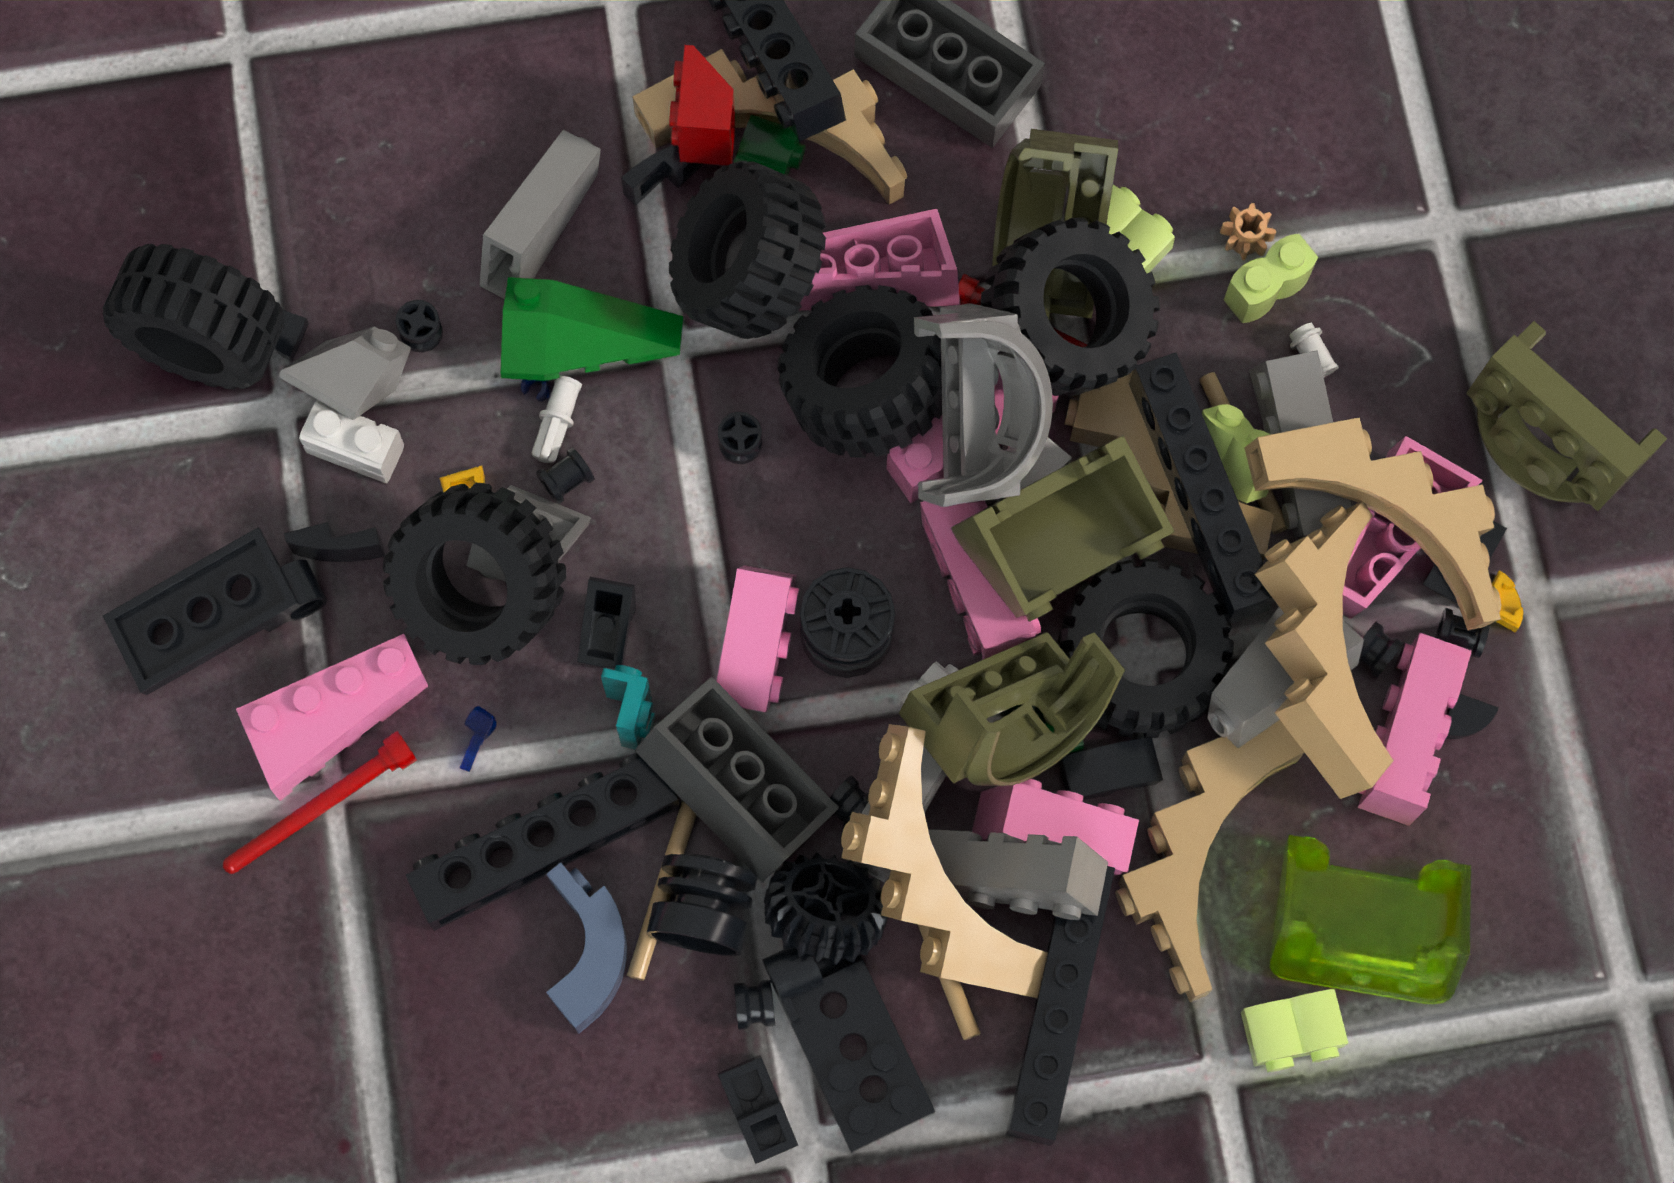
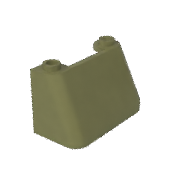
[951,436,1175,622]

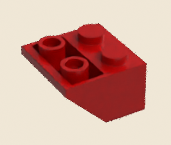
[669,45,736,165]

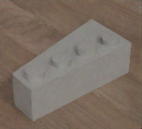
[1249,350,1351,538]
[928,829,1108,920]

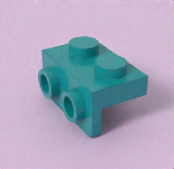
[601,665,655,750]

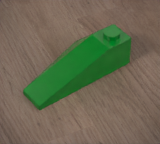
[500,277,684,381]

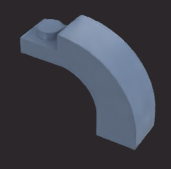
[546,862,627,1034]

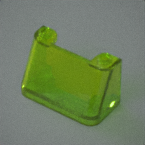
[1270,835,1471,1004]

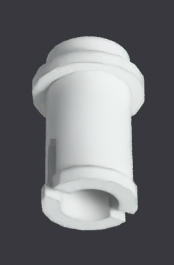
[1289,322,1339,378]

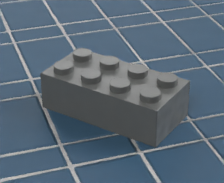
[854,0,1045,148]
[635,676,839,883]

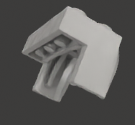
[914,304,1053,507]

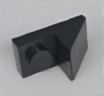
[577,576,636,669]

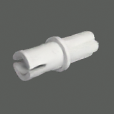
[532,375,582,463]

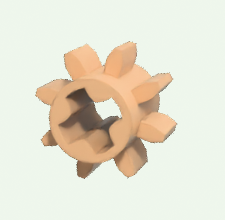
[1220,203,1276,260]

